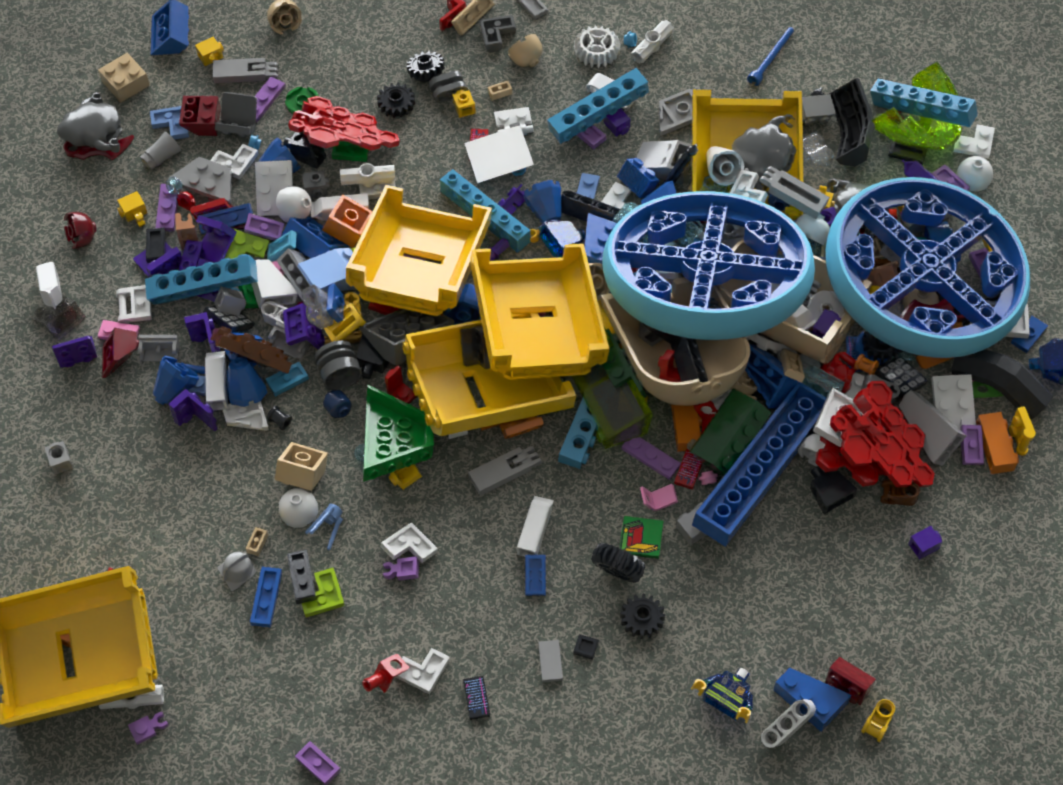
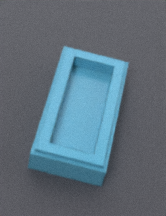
[267,230,297,261]

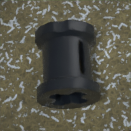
[267,406,293,431]

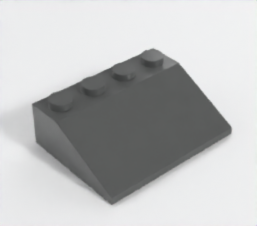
[359,309,454,366]

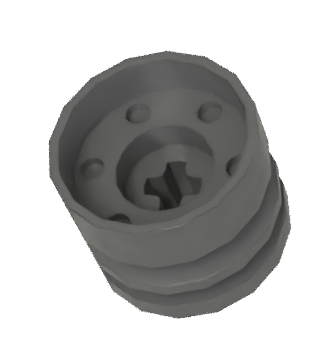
[314,340,362,390]

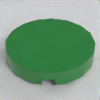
[285,87,319,114]

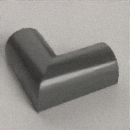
[479,15,516,53]

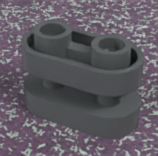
[428,71,468,103]

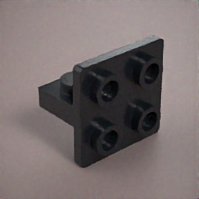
[460,325,491,369]

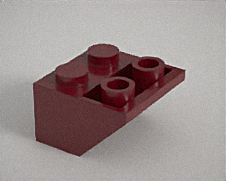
[179,96,221,136]
[825,657,876,705]

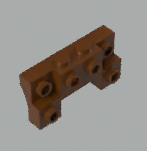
[210,326,292,374]

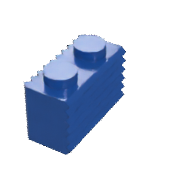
[617,158,659,198]

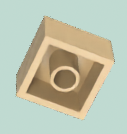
[98,53,150,103]
[275,442,328,491]

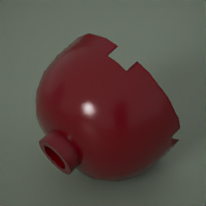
[64,212,97,249]

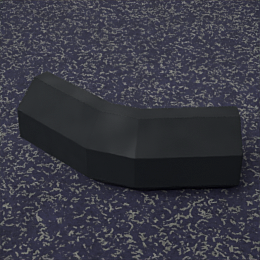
[829,78,874,167]
[951,349,1053,420]

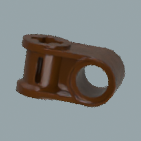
[880,479,920,506]

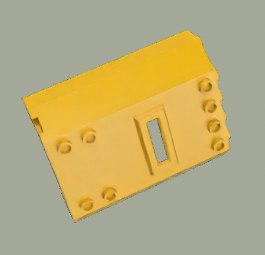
[692,89,803,223]
[346,185,492,316]
[470,244,609,380]
[402,313,576,436]
[0,566,158,728]

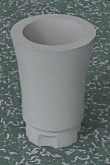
[140,132,181,170]

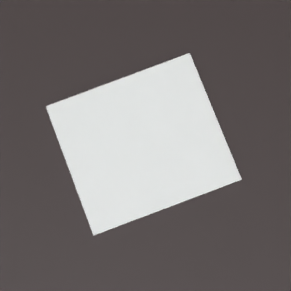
[464,125,534,183]

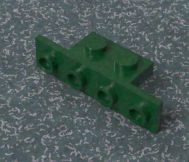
[602,328,647,398]

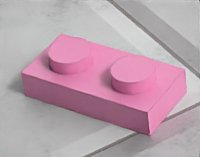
[98,320,140,340]

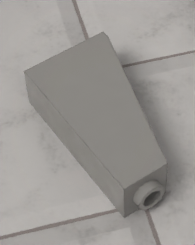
[899,390,967,466]

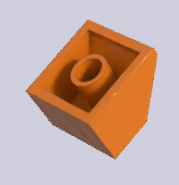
[322,194,373,248]

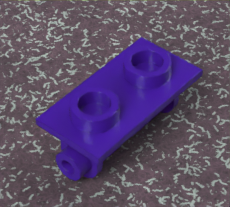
[498,184,525,215]
[178,240,203,271]

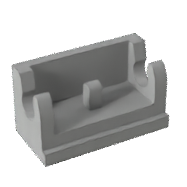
[268,322,311,360]
[138,335,180,362]

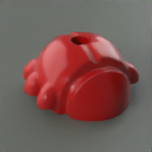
[176,192,195,211]

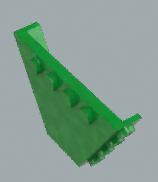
[363,385,434,482]

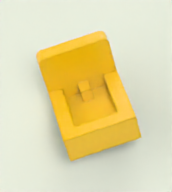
[388,464,422,490]

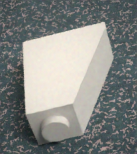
[251,259,298,308]

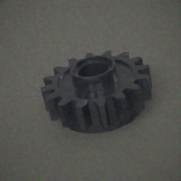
[406,51,445,82]
[377,82,415,118]
[862,331,903,363]
[620,593,665,639]

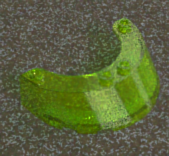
[872,61,962,150]

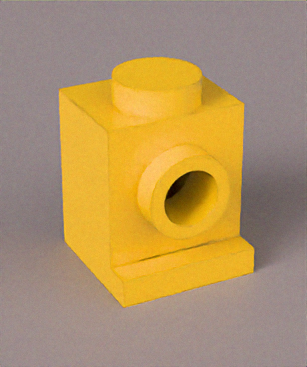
[453,89,476,118]

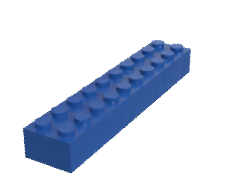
[692,382,826,547]

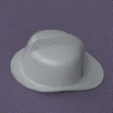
[217,552,256,591]

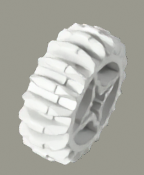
[574,25,620,68]

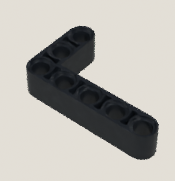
[561,191,629,223]
[643,323,708,383]

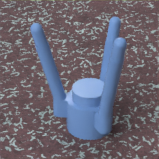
[305,504,343,550]

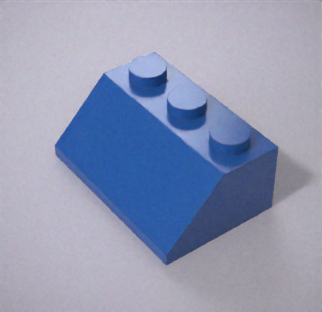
[151,0,189,55]
[281,217,349,258]

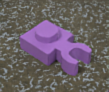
[383,557,419,580]
[128,712,168,745]

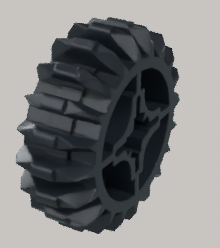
[591,543,646,583]

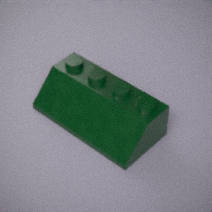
[689,388,771,476]

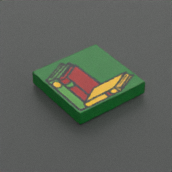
[620,516,663,559]

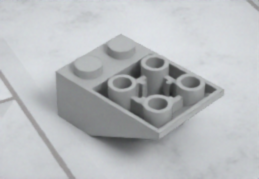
[636,140,692,185]

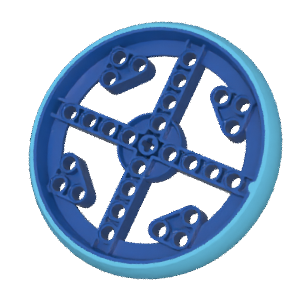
[826,177,1030,358]
[602,191,815,340]

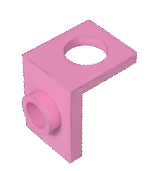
[640,484,678,511]

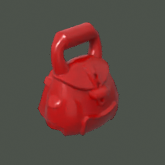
[818,352,856,393]

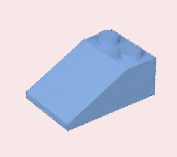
[297,248,356,293]

